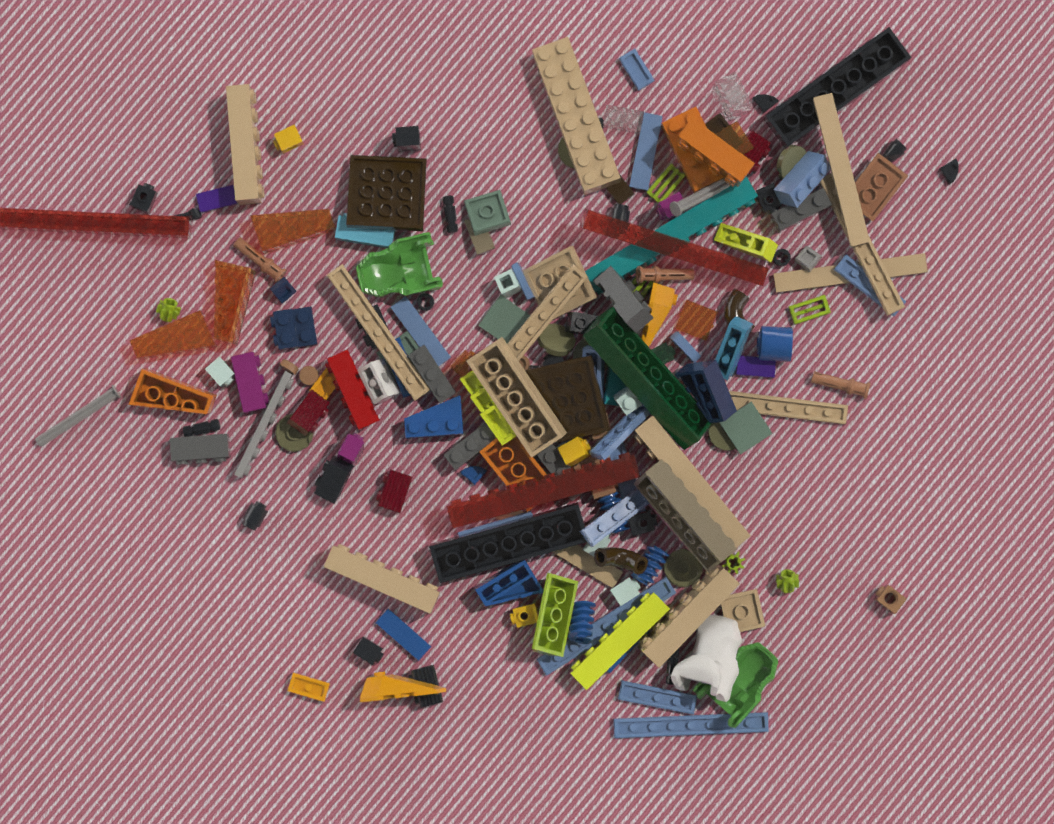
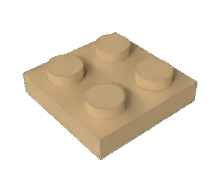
[721,589,765,632]

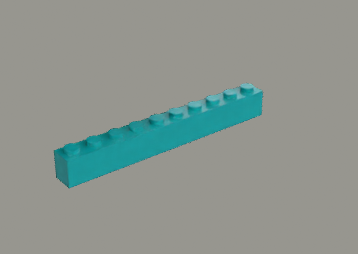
[585,177,758,295]

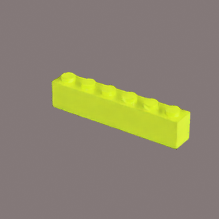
[570,592,670,690]

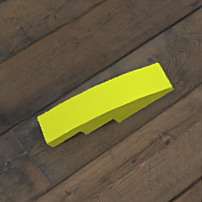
[460,370,516,446]

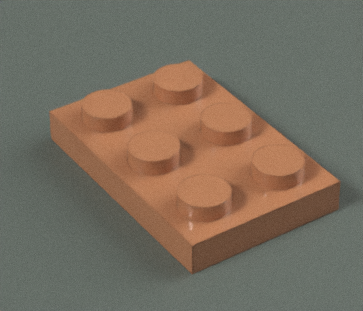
[855,153,908,221]

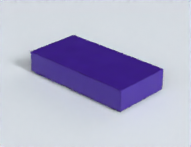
[196,185,238,213]
[736,356,776,378]

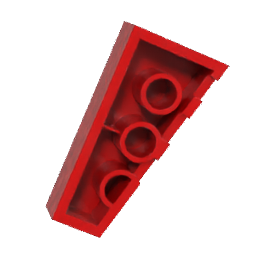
[325,349,380,430]

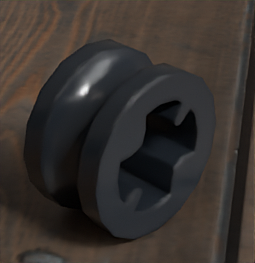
[773,249,791,267]
[417,293,434,311]

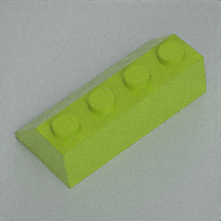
[532,573,579,657]

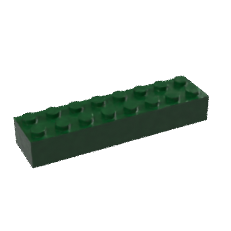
[583,306,711,450]

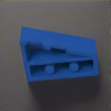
[404,395,464,439]
[474,560,544,606]

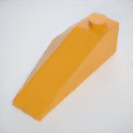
[641,283,678,347]
[360,671,446,702]

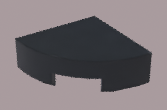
[752,94,779,114]
[939,159,959,185]

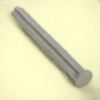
[670,178,730,217]
[35,385,122,447]

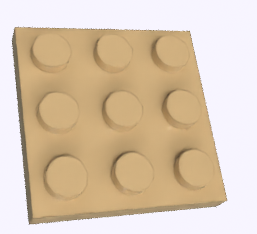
[523,246,597,320]

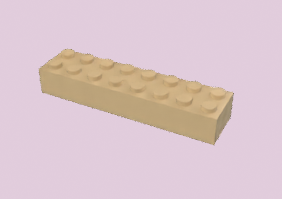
[532,37,621,195]
[633,416,751,548]

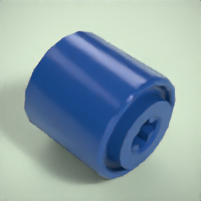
[757,326,793,362]

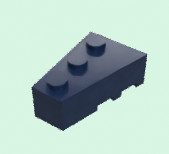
[675,360,737,423]

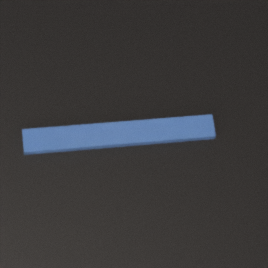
[536,577,676,676]
[614,712,769,738]

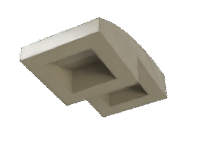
[464,219,495,255]

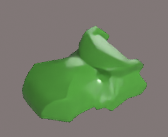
[356,232,443,298]
[693,642,778,728]

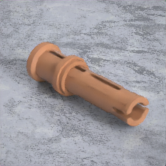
[233,237,287,283]
[635,266,694,283]
[811,371,871,399]

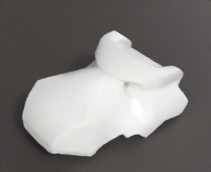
[671,614,742,702]

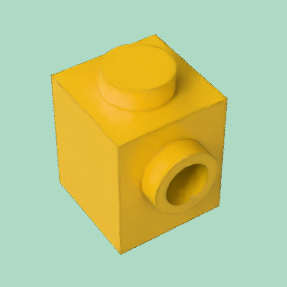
[558,437,591,467]

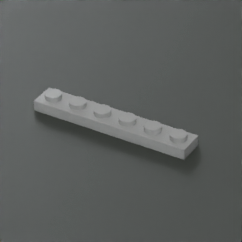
[234,371,294,478]

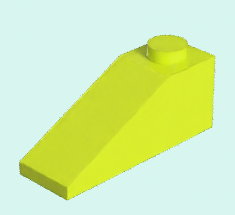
[714,223,778,262]

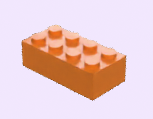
[661,106,725,193]
[676,118,755,187]
[480,436,558,512]

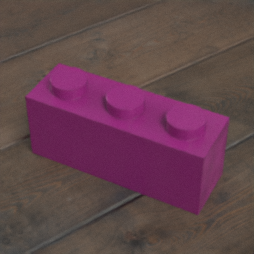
[231,352,270,414]

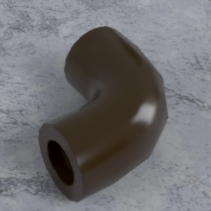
[724,288,755,334]
[594,547,648,575]

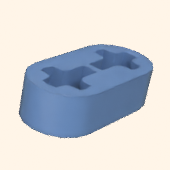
[669,331,701,363]

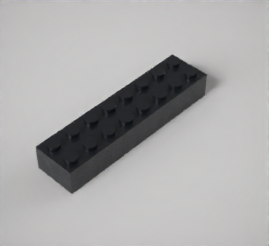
[764,27,912,150]
[429,502,587,583]

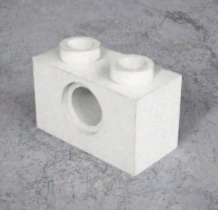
[357,359,400,404]

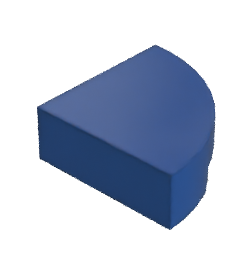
[460,466,487,485]

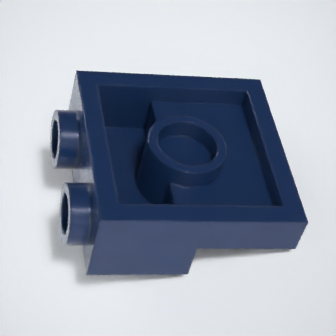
[270,306,318,351]

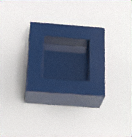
[270,277,297,304]

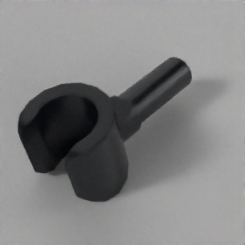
[174,208,202,221]

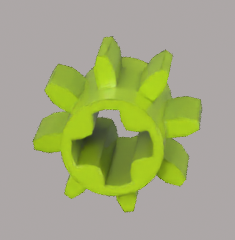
[156,298,181,322]
[722,552,745,574]
[776,569,799,593]

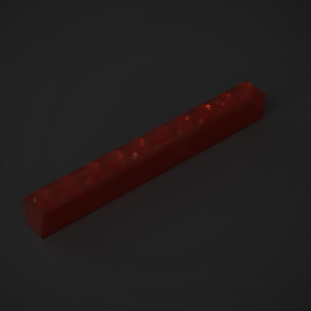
[0,208,192,239]
[579,208,769,286]
[447,452,640,529]

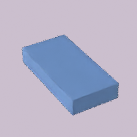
[619,48,655,91]
[511,262,535,300]

